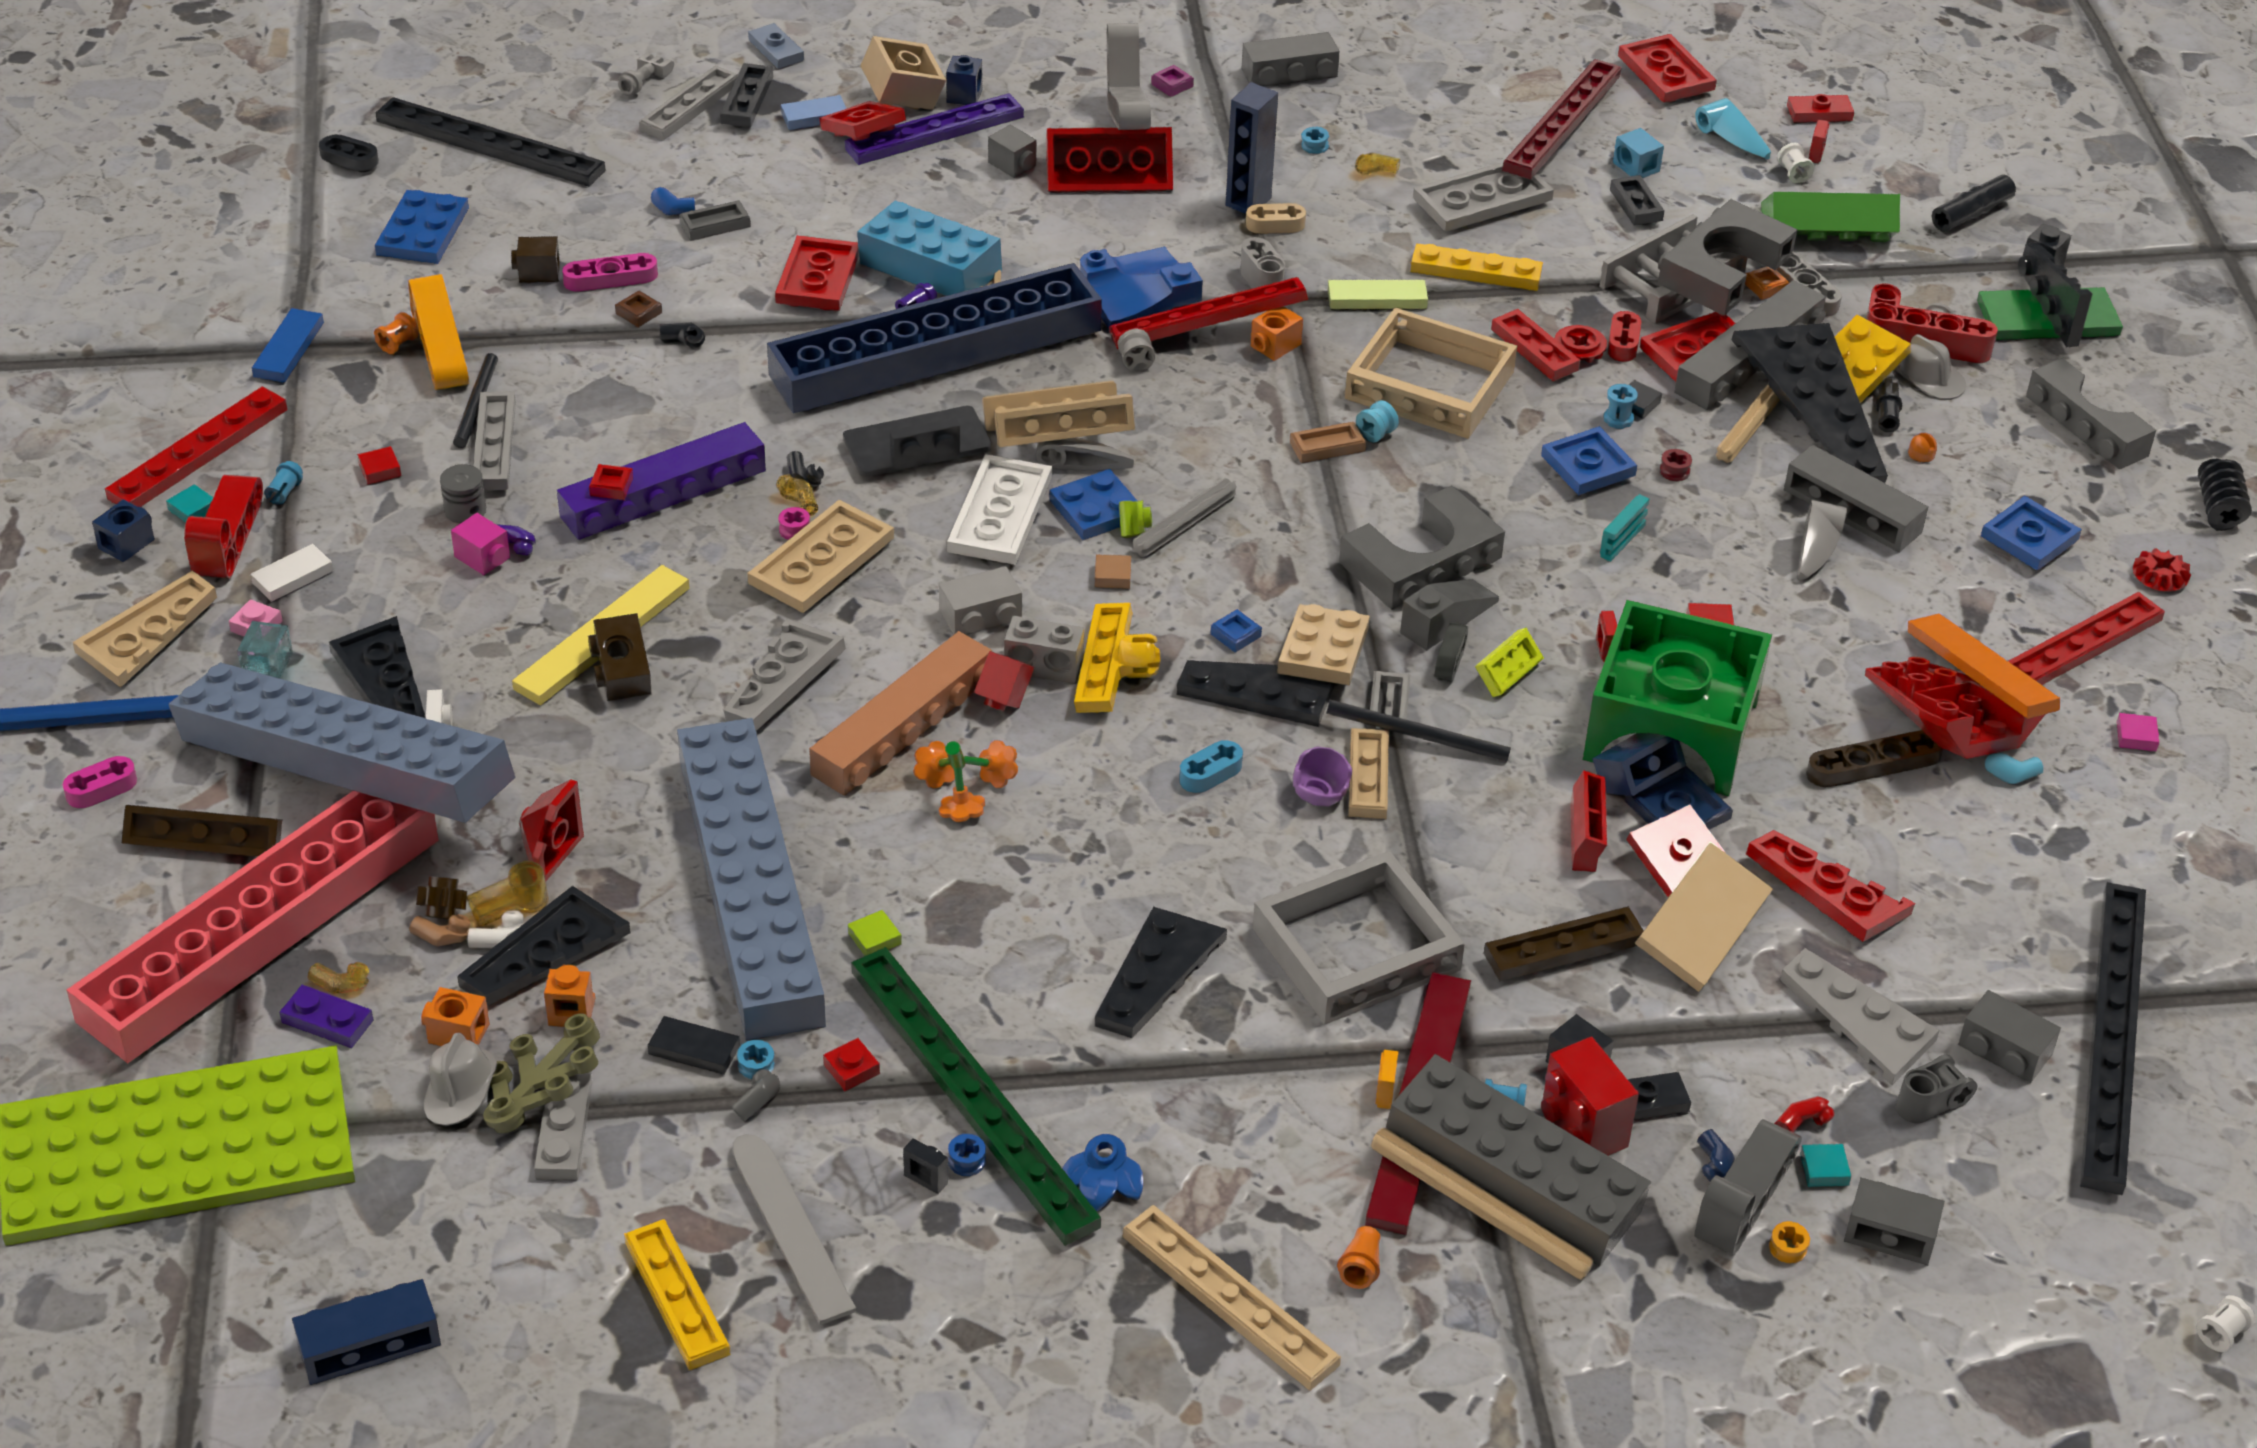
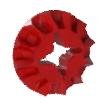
[1554,325,1607,363]
[2133,548,2191,591]

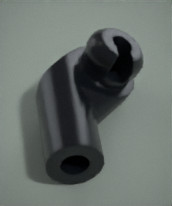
[659,322,705,348]

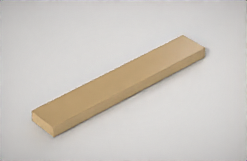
[1123,1205,1341,1391]

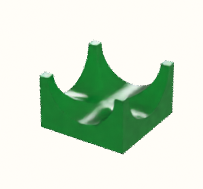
[1582,600,1772,796]

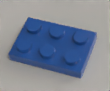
[375,190,469,264]

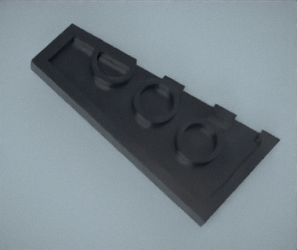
[1095,906,1227,1038]

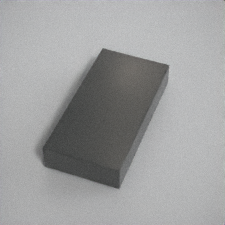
[679,200,751,241]

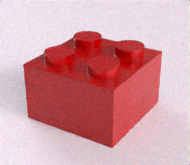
[1541,1036,1639,1156]

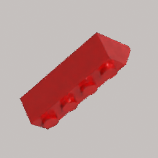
[1046,127,1173,192]

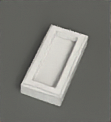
[251,544,334,602]

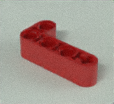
[1866,283,1998,363]
[184,475,263,578]

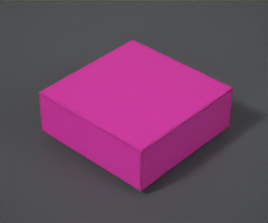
[2116,713,2159,751]

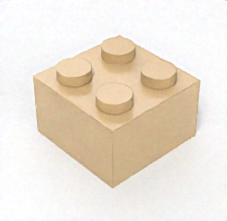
[860,36,946,110]

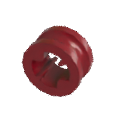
[1659,449,1692,482]

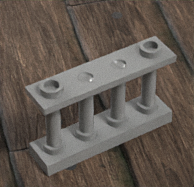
[1600,214,1748,324]

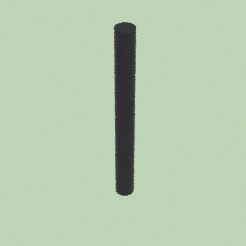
[453,353,498,448]

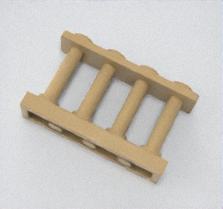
[982,381,1135,447]

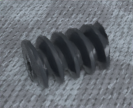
[2198,458,2252,531]

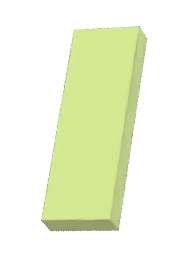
[1327,280,1428,309]

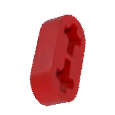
[1607,311,1642,362]

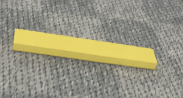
[512,565,690,706]

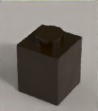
[511,236,560,283]

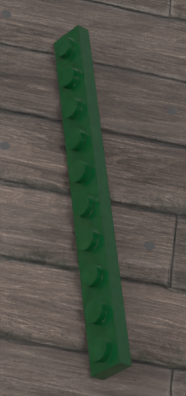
[851,947,1101,1246]

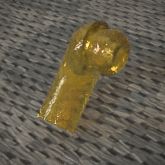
[1355,152,1401,175]
[776,474,818,516]
[307,962,369,994]

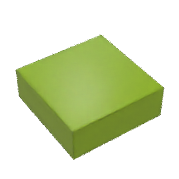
[848,909,902,956]

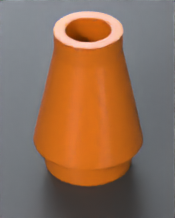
[1337,1226,1381,1289]

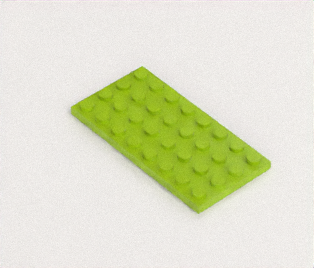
[0,1045,356,1246]

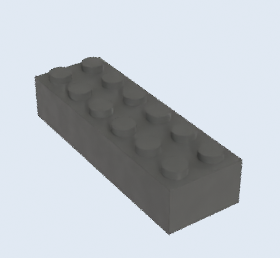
[1386,1054,1651,1266]

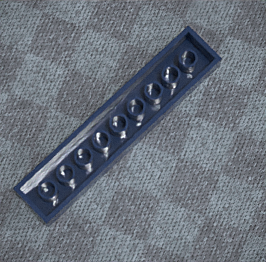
[767,263,1102,414]

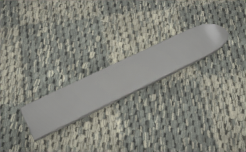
[733,1134,856,1325]

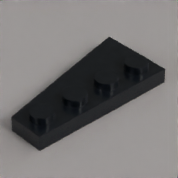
[2018,242,2093,348]
[329,616,426,718]
[1176,660,1335,727]
[457,885,631,1006]

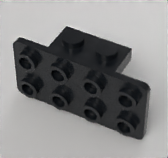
[843,405,991,477]

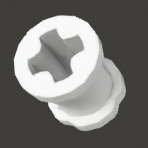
[1777,143,1815,183]
[2196,1295,2255,1352]

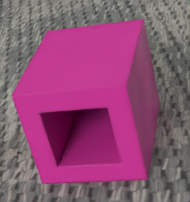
[451,513,510,575]

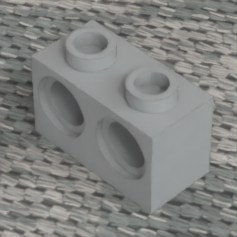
[1004,616,1084,684]

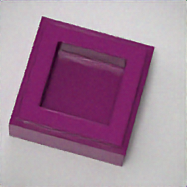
[1151,65,1194,97]

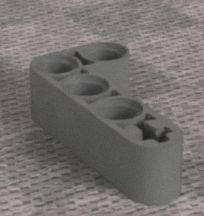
[1694,1119,1802,1255]

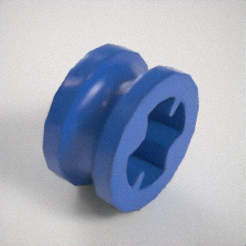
[948,1134,986,1176]

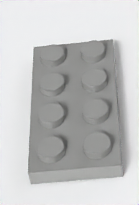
[1413,162,1554,232]

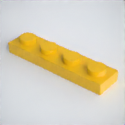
[1410,243,1543,291]

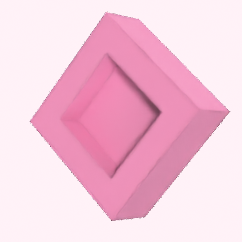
[229,599,282,643]

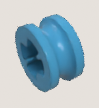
[1301,126,1329,154]
[737,1040,775,1079]

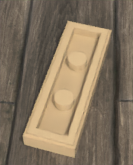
[1348,728,1389,819]

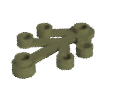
[483,1014,600,1133]

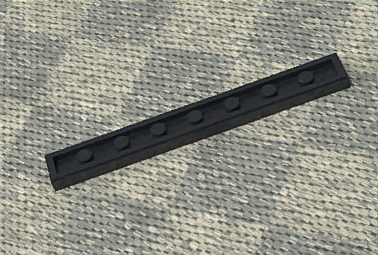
[375,97,606,187]

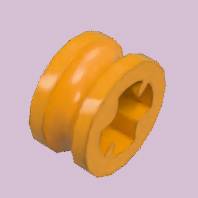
[1769,1221,1810,1264]

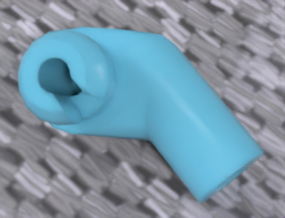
[1985,753,2044,784]

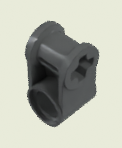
[1895,1054,1978,1123]

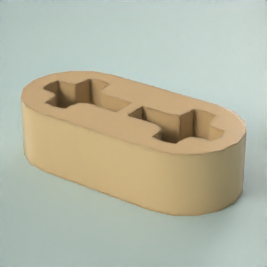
[1246,203,1306,234]

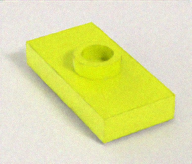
[1475,628,1544,697]

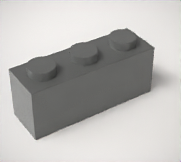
[1241,32,1340,87]

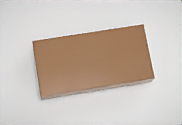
[1290,422,1366,463]

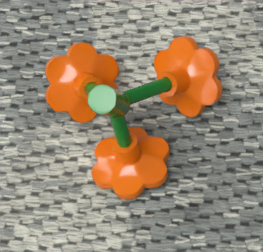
[913,740,1018,822]

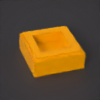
[1375,1050,1398,1109]

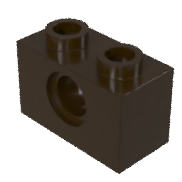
[588,613,651,701]

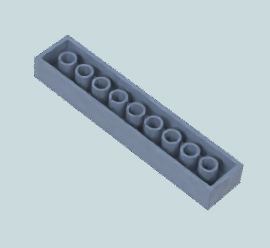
[169,662,516,823]
[677,718,826,1041]

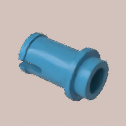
[264,461,303,505]

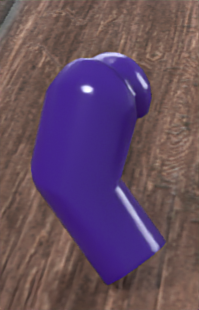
[497,524,536,556]

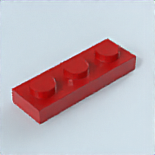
[1491,309,1580,381]

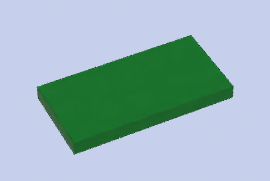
[1977,287,2123,340]

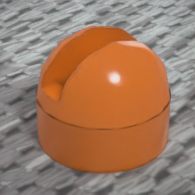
[1908,432,1937,462]

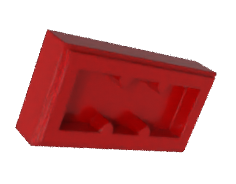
[1787,94,1854,123]

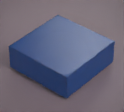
[1210,609,1262,652]

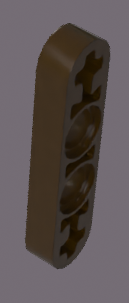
[1806,730,1943,787]

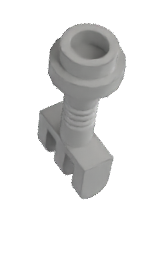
[618,53,674,95]

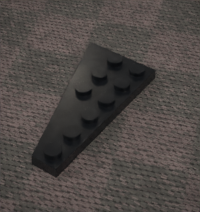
[1731,323,1888,483]

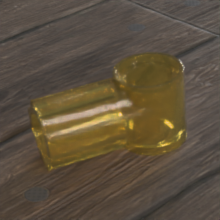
[466,861,549,927]

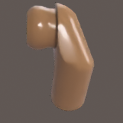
[409,914,470,947]

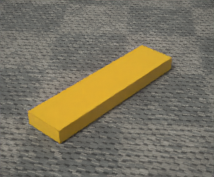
[624,1219,731,1371]

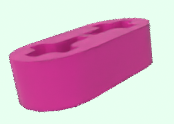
[62,756,137,808]

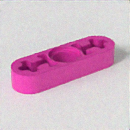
[562,253,658,292]

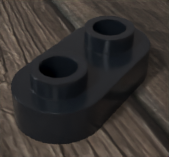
[319,134,379,172]

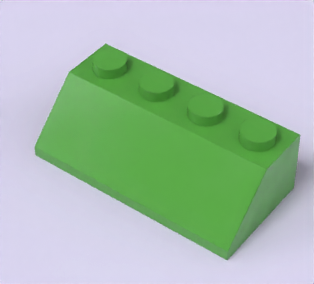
[1761,192,1900,242]

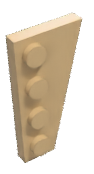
[73,571,217,688]

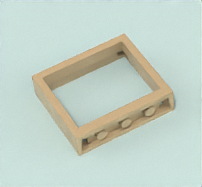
[1345,308,1517,439]

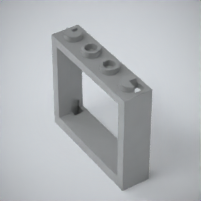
[1253,851,1465,1024]

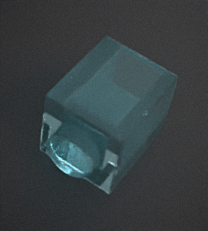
[237,621,293,678]

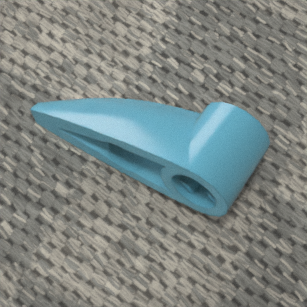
[1695,98,1771,159]

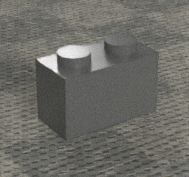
[1958,990,2061,1083]
[1844,1177,1945,1266]

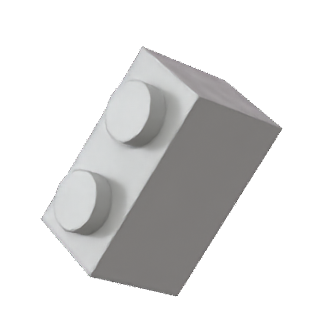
[939,566,1022,635]

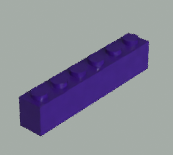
[557,422,766,540]

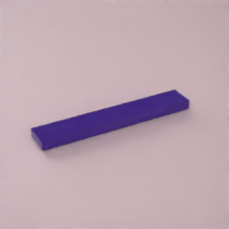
[845,93,1024,165]

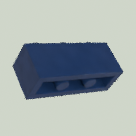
[292,1279,441,1385]

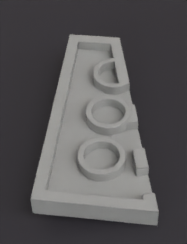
[724,618,846,731]
[1780,948,1940,1085]

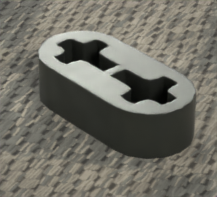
[1434,622,1469,681]

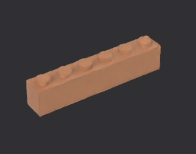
[809,631,993,796]

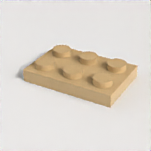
[1277,604,1370,685]

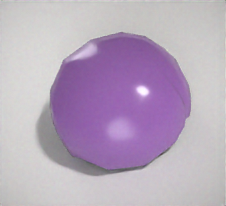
[1292,746,1352,807]

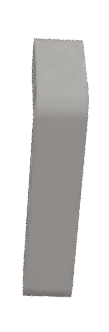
[1107,23,1151,130]

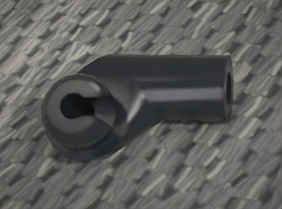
[786,451,824,489]

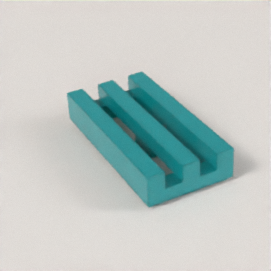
[1600,494,1650,562]

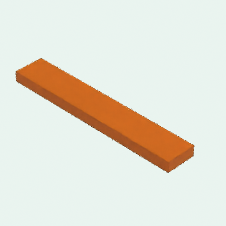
[1908,613,2060,719]

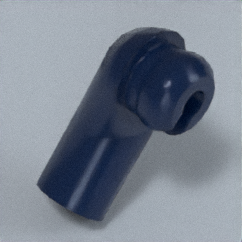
[1697,1129,1735,1182]

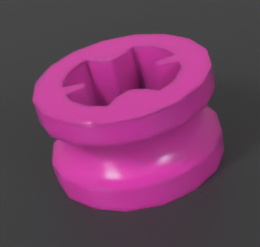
[778,507,810,540]

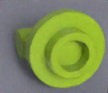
[1119,500,1153,538]

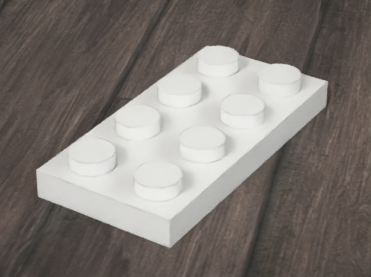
[947,454,1052,565]

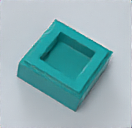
[166,484,213,523]
[1800,1144,1852,1187]

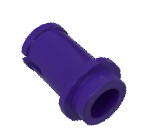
[895,283,937,309]

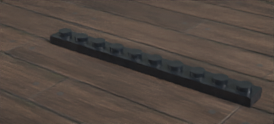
[2080,882,2146,1196]

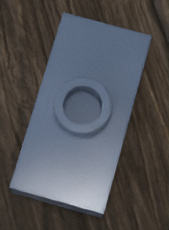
[748,23,804,69]

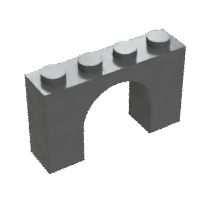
[1657,199,1797,316]
[1339,485,1505,610]

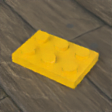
[1835,315,1911,403]

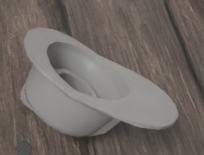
[1895,335,1966,400]
[423,1033,497,1126]

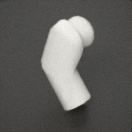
[468,911,523,949]

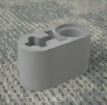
[1240,237,1285,289]

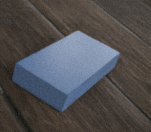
[781,95,847,130]

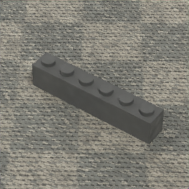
[1674,280,1826,410]

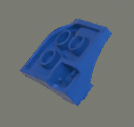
[1080,246,1203,331]

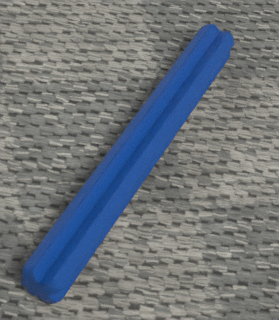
[0,695,179,731]

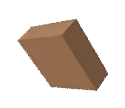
[1095,554,1131,589]

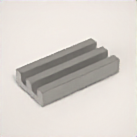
[1368,671,1411,734]

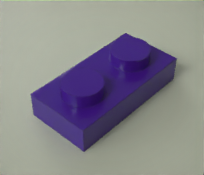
[279,984,374,1049]

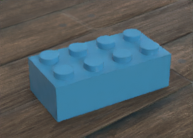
[857,200,1002,296]

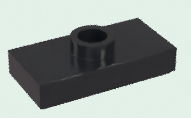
[1628,1072,1692,1120]

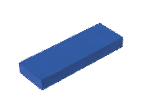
[252,308,324,382]

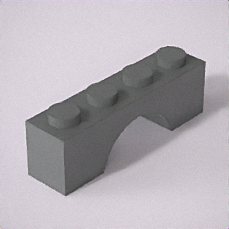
[2026,358,2157,470]

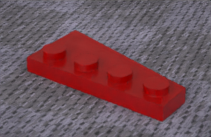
[1746,830,1916,942]

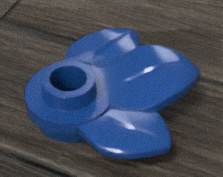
[1062,1134,1144,1212]

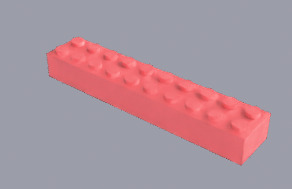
[66,790,439,1064]

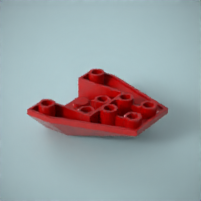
[1865,657,2046,759]

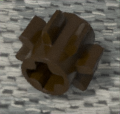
[416,877,468,919]

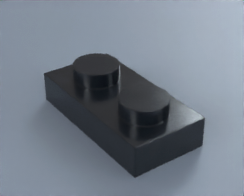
[1610,175,1665,226]

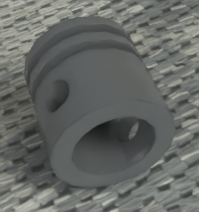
[440,464,487,524]

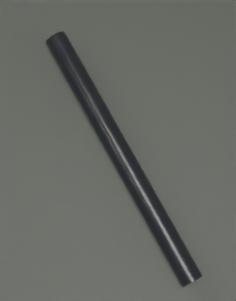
[1326,699,1511,762]

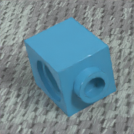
[1613,128,1664,178]

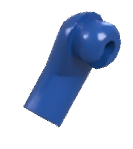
[651,187,695,215]

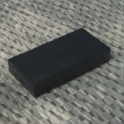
[647,1016,740,1075]

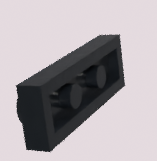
[720,63,774,128]

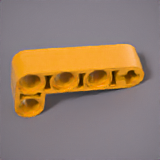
[408,274,469,390]

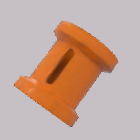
[374,312,419,354]

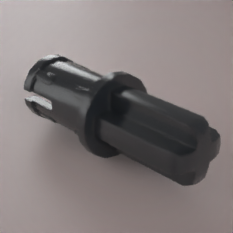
[1875,378,1903,432]

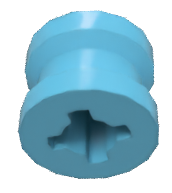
[1355,400,1399,443]

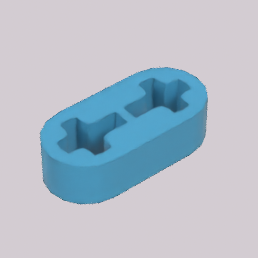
[1179,740,1243,793]

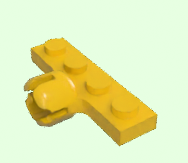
[1074,602,1160,713]

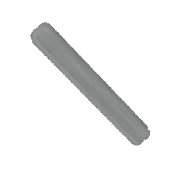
[1132,478,1237,557]

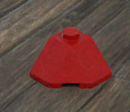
[519,779,584,886]

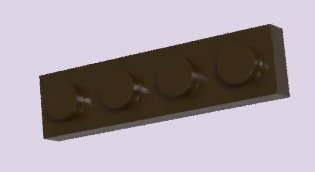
[121,805,283,856]
[1483,906,1644,982]

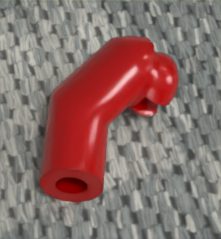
[1774,1096,1835,1133]

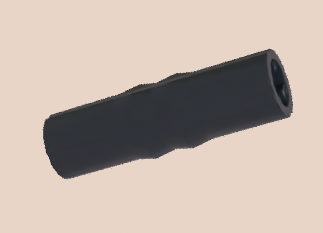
[1931,174,2016,232]

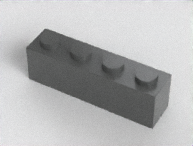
[1784,445,1929,553]

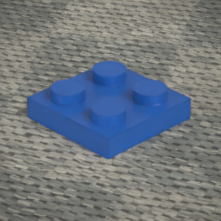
[1541,426,1638,495]
[1049,469,1137,540]
[1981,496,2082,571]

